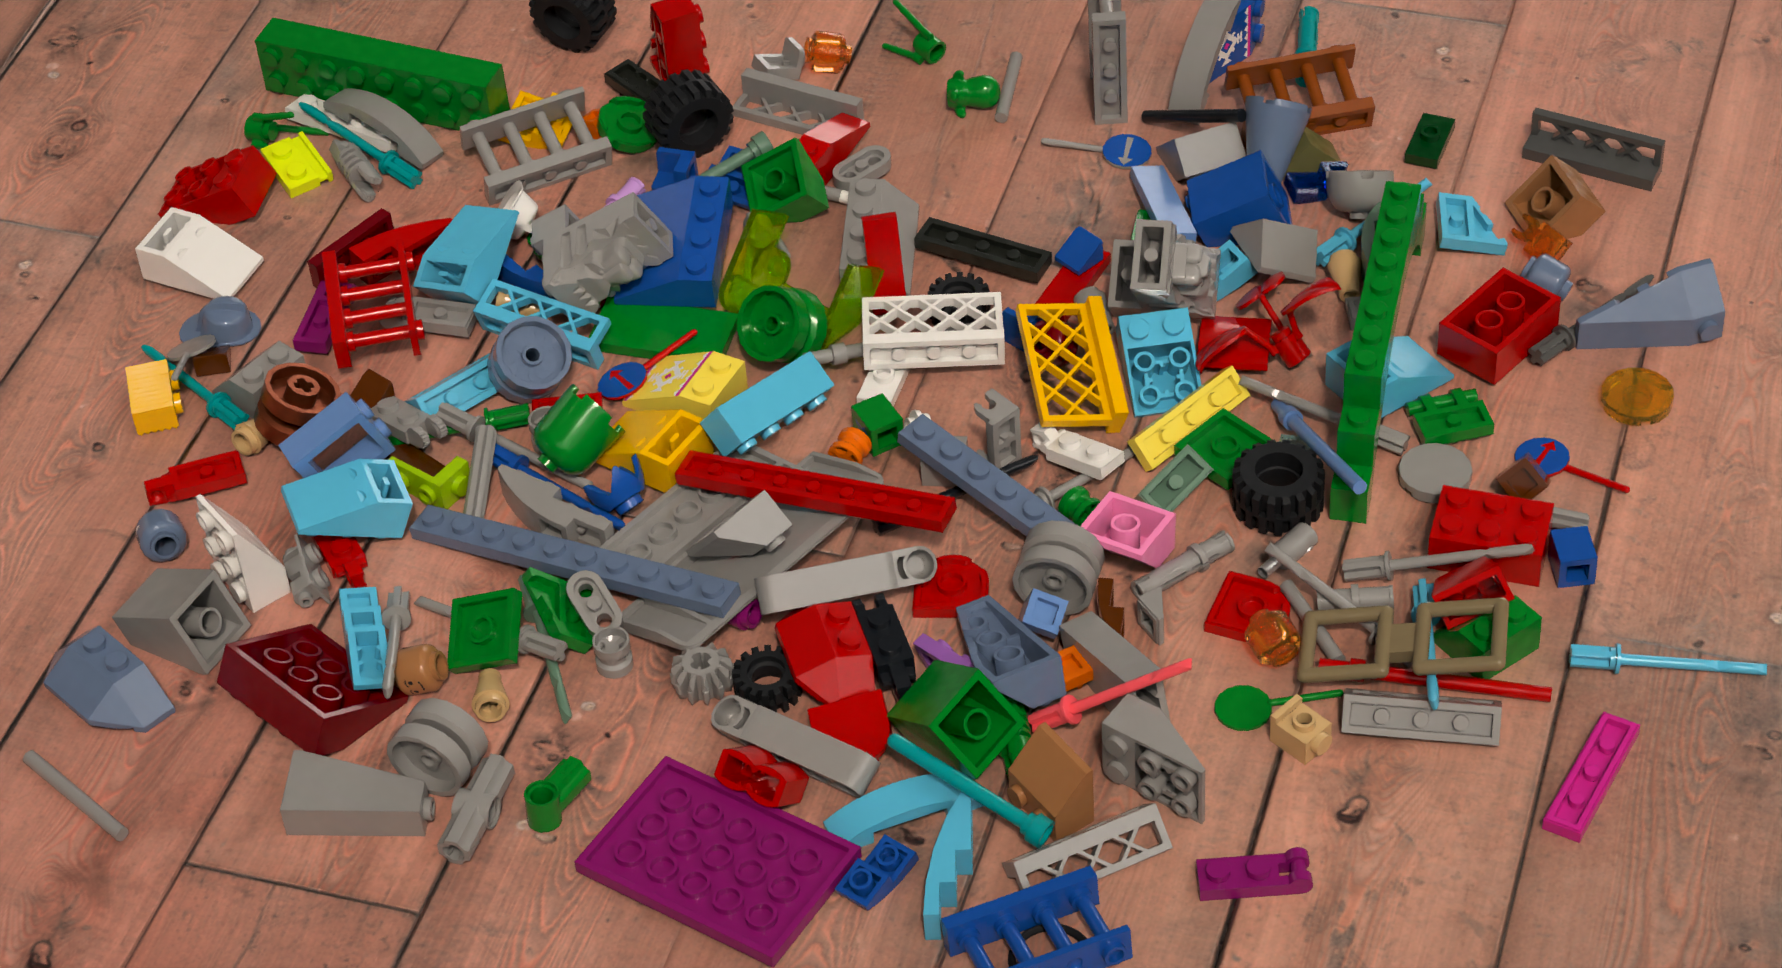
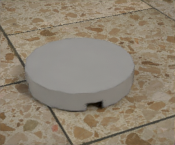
[1398,443,1472,503]

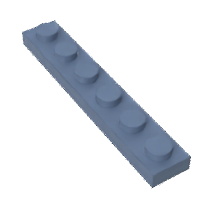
[897,414,1076,536]

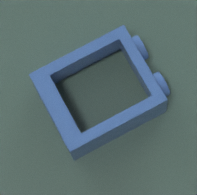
[278,392,396,478]

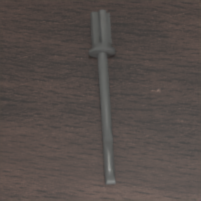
[1528,274,1654,366]

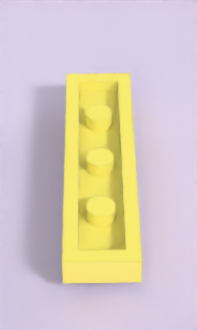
[1127,365,1250,472]

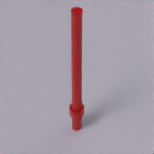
[1318,658,1552,702]

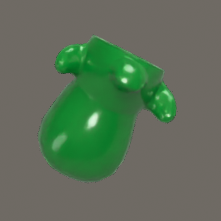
[947,70,1000,118]

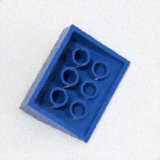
[614,176,733,308]

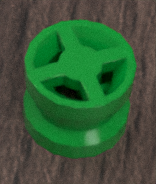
[1058,486,1101,526]

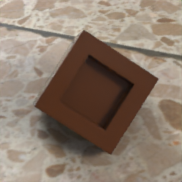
[1496,452,1551,499]

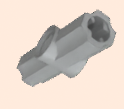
[437,754,515,865]

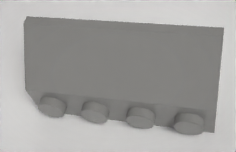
[839,178,919,300]

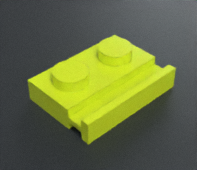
[260,131,334,199]

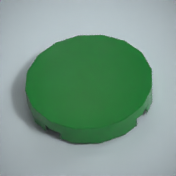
[596,96,657,153]

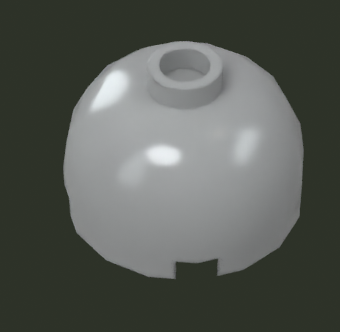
[1326,170,1394,219]

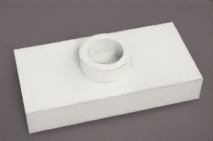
[856,368,911,407]

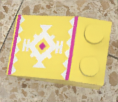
[622,351,748,419]

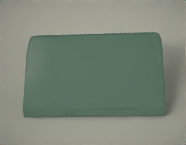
[1134,444,1214,512]

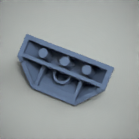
[43,626,176,733]

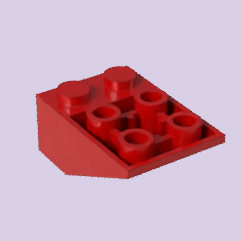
[158,145,277,225]

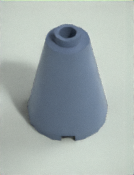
[1245,96,1312,183]

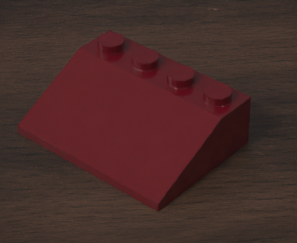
[217,624,409,756]

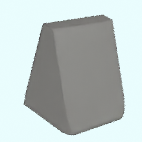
[1137,587,1164,645]

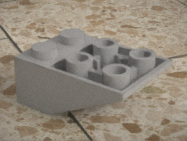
[1102,693,1205,824]

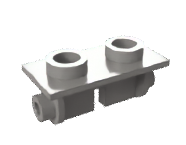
[282,534,332,608]

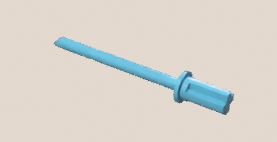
[1316,178,1433,267]
[1411,578,1441,710]
[1569,643,1767,675]

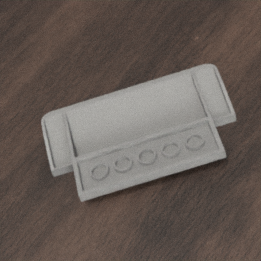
[599,445,884,650]

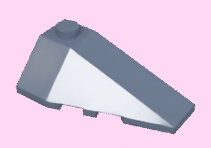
[1575,258,1725,349]
[956,595,1067,708]

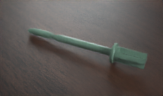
[518,575,572,724]

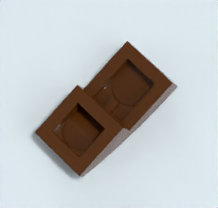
[1098,578,1125,638]

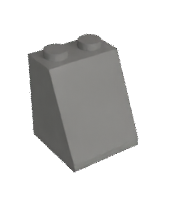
[112,568,251,675]

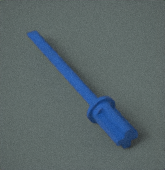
[492,443,625,530]

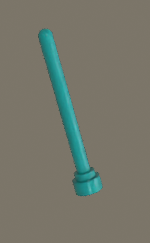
[887,733,1055,849]

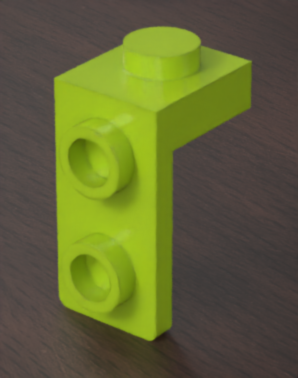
[388,456,470,509]

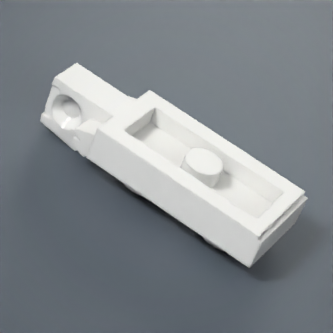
[1030,422,1125,480]

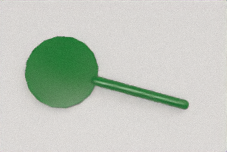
[1215,685,1344,731]

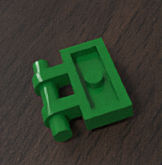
[1405,388,1494,444]

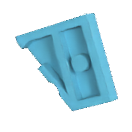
[1436,192,1508,256]

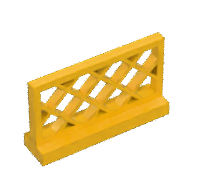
[1015,296,1129,433]

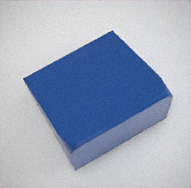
[1055,226,1103,276]

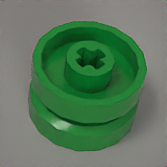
[737,285,828,363]

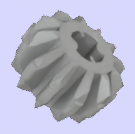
[670,642,734,706]

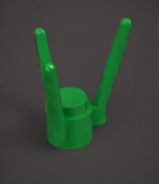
[882,0,946,65]
[244,112,330,149]

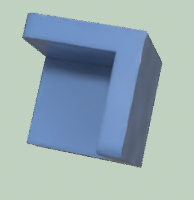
[1018,588,1069,639]

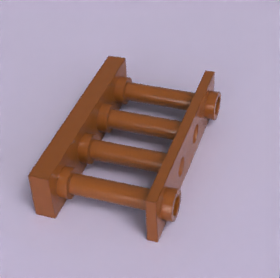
[1224,44,1375,149]

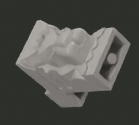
[530,192,674,327]
[1108,219,1221,319]

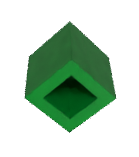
[851,393,903,457]

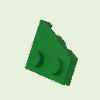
[522,567,593,654]

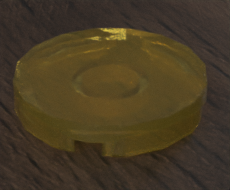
[1601,368,1674,426]

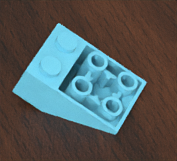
[413,205,519,305]
[1115,307,1201,418]
[1325,336,1454,418]
[281,458,413,539]

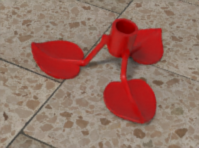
[1196,271,1341,374]

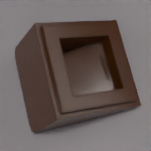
[192,345,231,377]
[350,369,395,408]

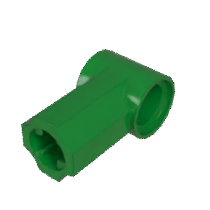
[524,756,591,833]

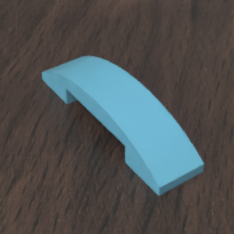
[823,772,984,847]

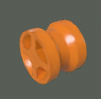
[828,427,872,464]

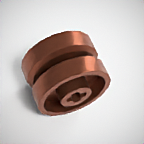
[253,362,341,445]

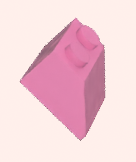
[1081,491,1176,568]

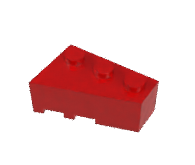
[650,0,710,81]

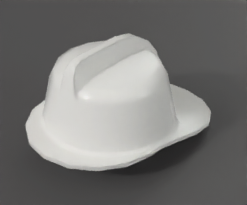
[498,180,538,240]

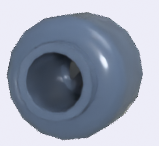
[1520,253,1574,301]
[136,509,187,562]

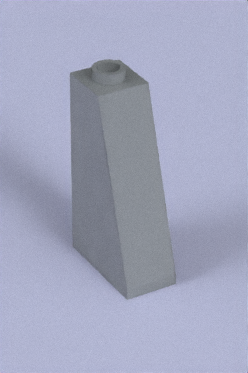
[1059,611,1171,722]
[280,750,435,836]

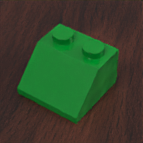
[1433,595,1542,679]

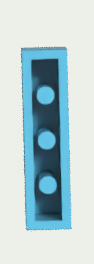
[700,351,835,457]

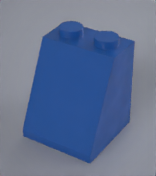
[1185,150,1293,247]

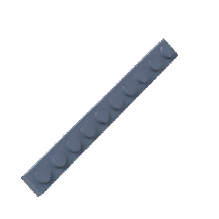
[409,505,741,618]

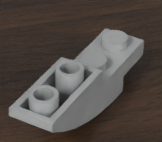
[497,464,614,547]

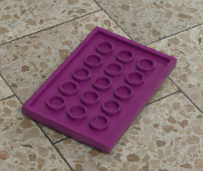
[574,756,862,968]

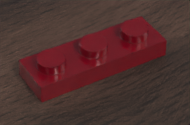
[307,208,394,288]

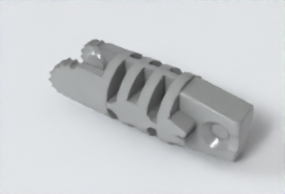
[329,139,383,202]

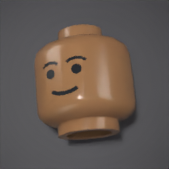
[394,644,449,696]

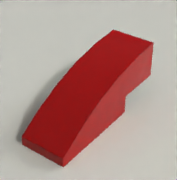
[348,218,452,285]

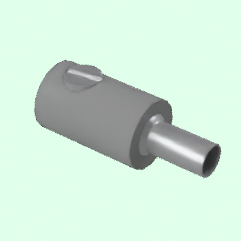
[1258,522,1318,579]

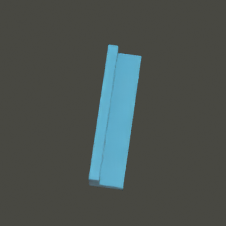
[473,279,612,370]
[404,353,530,415]

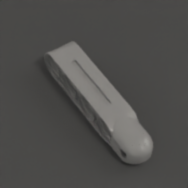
[754,546,937,615]
[711,695,881,798]

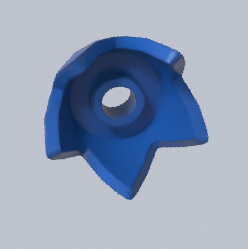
[583,454,645,516]

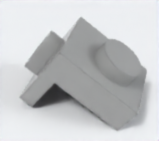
[751,37,806,80]

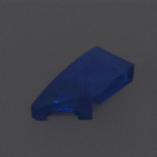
[1283,161,1349,204]

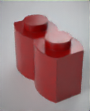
[714,745,809,808]

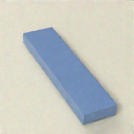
[1130,165,1197,243]

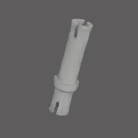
[1131,530,1235,599]

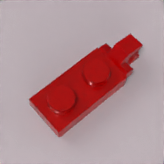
[144,450,247,506]
[311,535,368,588]

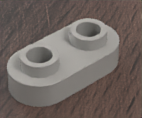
[832,145,891,191]
[566,570,624,636]

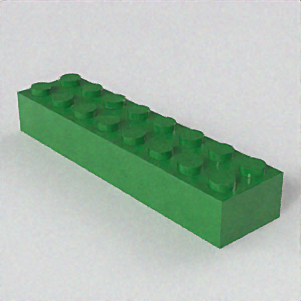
[255,18,510,131]

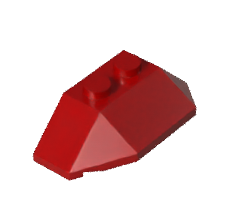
[775,601,875,704]

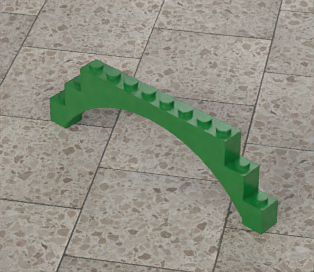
[1329,181,1427,524]

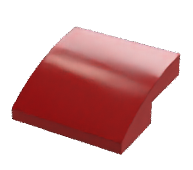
[1197,316,1272,371]

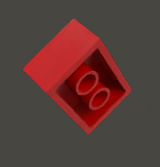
[1437,267,1561,385]
[1427,485,1554,587]

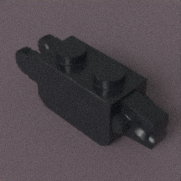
[852,593,916,702]

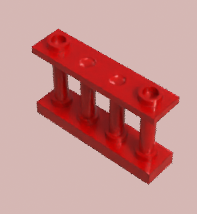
[322,239,425,369]

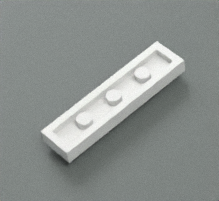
[285,94,398,152]

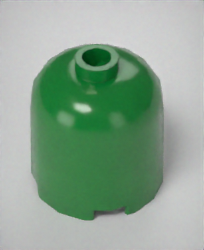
[533,384,625,475]

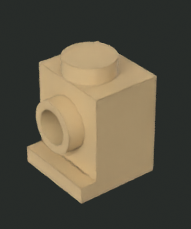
[1270,694,1332,765]

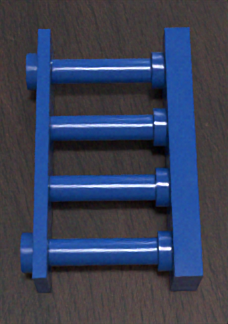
[941,865,1133,968]

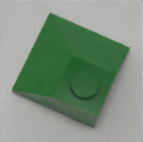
[741,138,829,224]

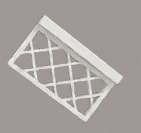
[862,292,1005,370]

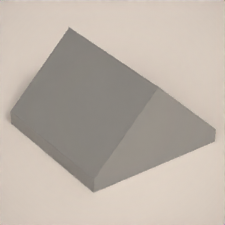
[1230,219,1318,283]

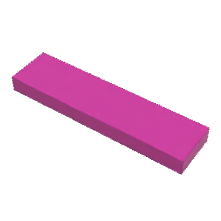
[1542,711,1640,843]

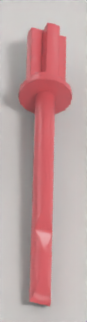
[1028,658,1192,733]

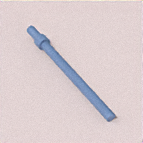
[1271,399,1367,494]

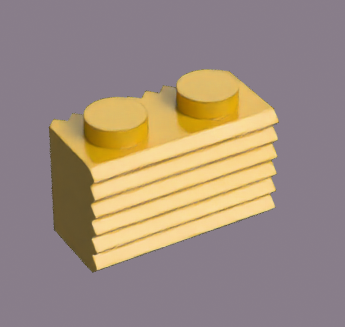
[125,359,184,436]

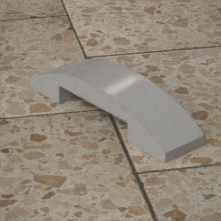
[1168,0,1241,125]
[323,88,443,170]

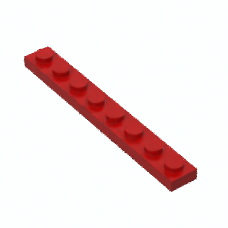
[675,450,957,533]

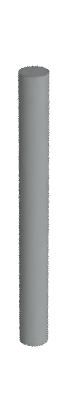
[23,750,129,841]

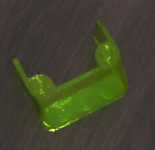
[719,208,885,350]

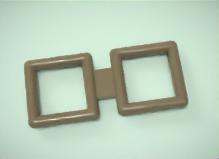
[1297,597,1509,683]

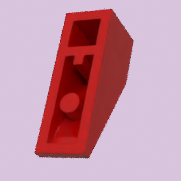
[799,113,871,185]

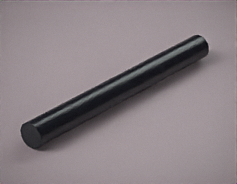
[1142,109,1246,123]

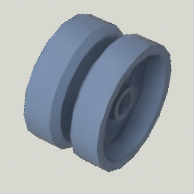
[487,316,572,404]

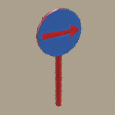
[598,329,698,400]
[1515,437,1630,493]

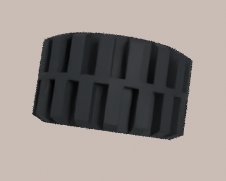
[529,0,617,53]
[643,69,734,158]
[1232,439,1325,536]

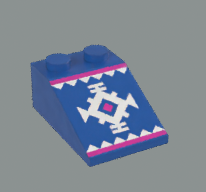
[1209,0,1265,83]

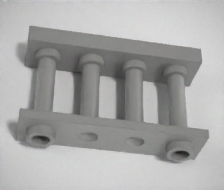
[1088,0,1128,125]
[459,86,612,206]

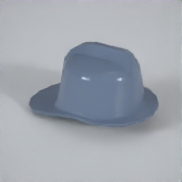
[179,296,261,348]

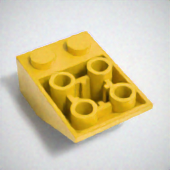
[596,409,714,493]

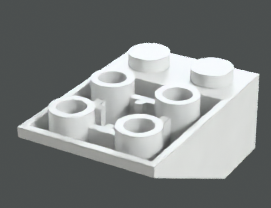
[135,207,264,299]
[195,494,291,613]

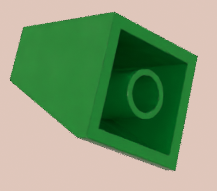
[887,660,1026,779]

